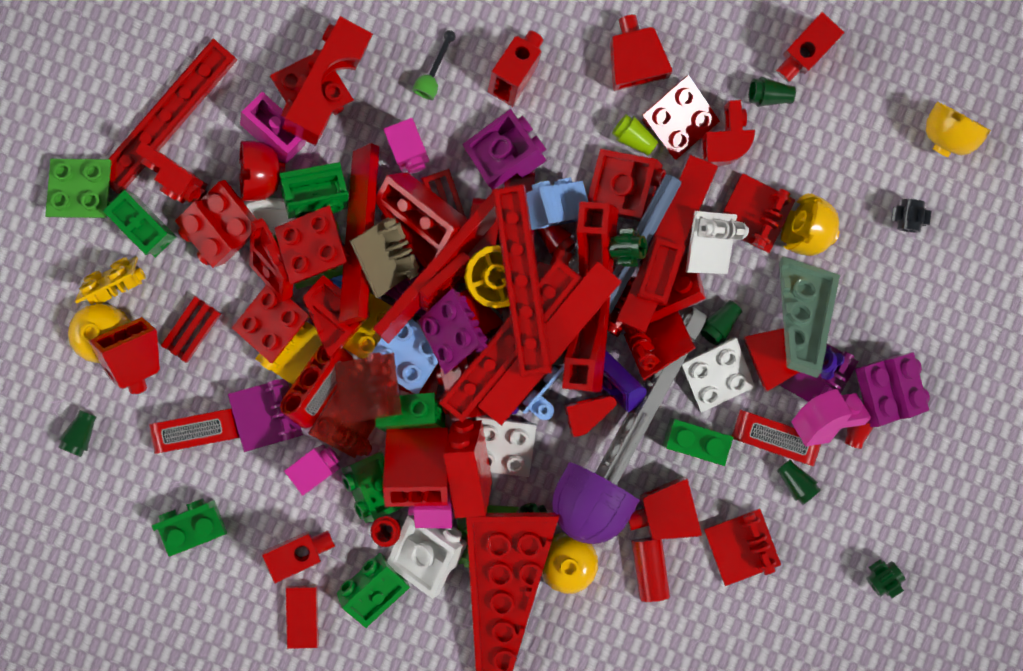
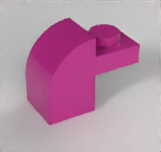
[792,389,871,447]

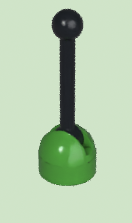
[412,30,456,100]

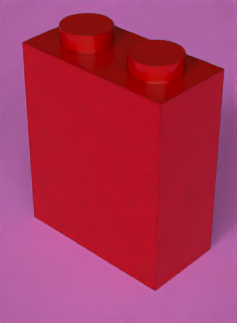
[443,419,492,518]
[383,428,448,507]

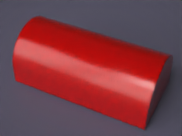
[631,537,670,602]

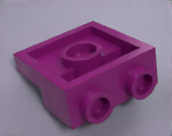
[462,109,547,191]
[855,352,930,428]

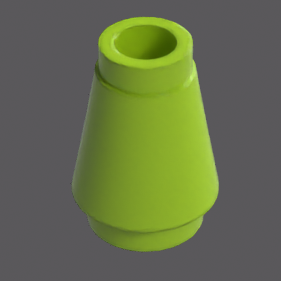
[612,114,658,156]

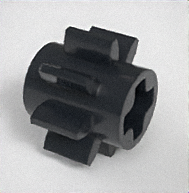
[891,199,932,233]

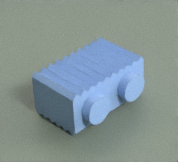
[526,177,588,230]

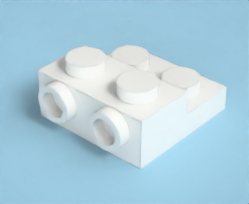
[387,515,468,599]

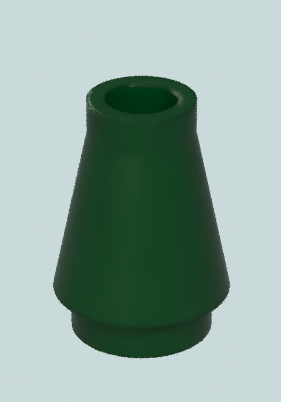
[748,76,796,107]
[700,300,743,345]
[58,410,97,457]
[776,459,821,505]

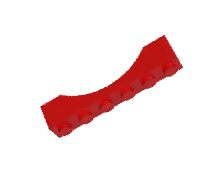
[562,202,619,393]

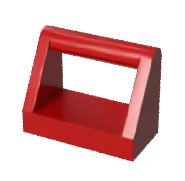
[564,395,617,437]

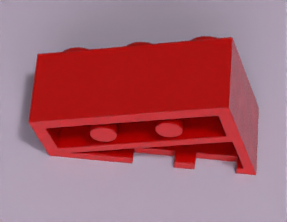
[376,172,468,271]

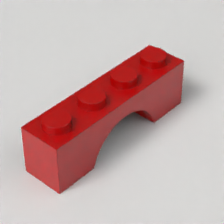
[281,16,373,146]

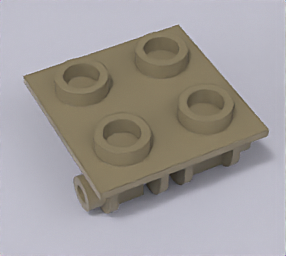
[350,217,420,298]

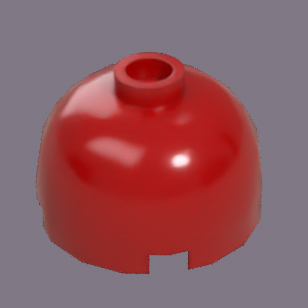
[239,141,286,202]

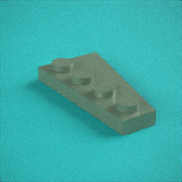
[779,256,840,378]

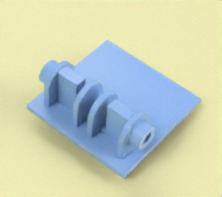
[366,319,438,394]
[523,365,564,420]

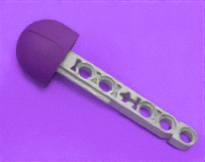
[553,306,706,544]

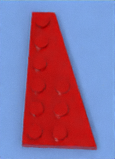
[466,512,560,671]

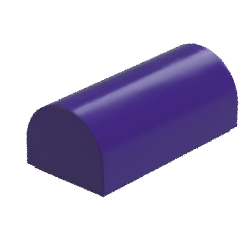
[602,351,646,413]

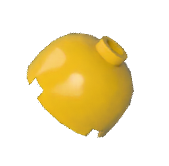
[926,101,991,157]
[781,193,840,256]
[464,245,509,308]
[68,303,131,363]
[541,532,598,594]

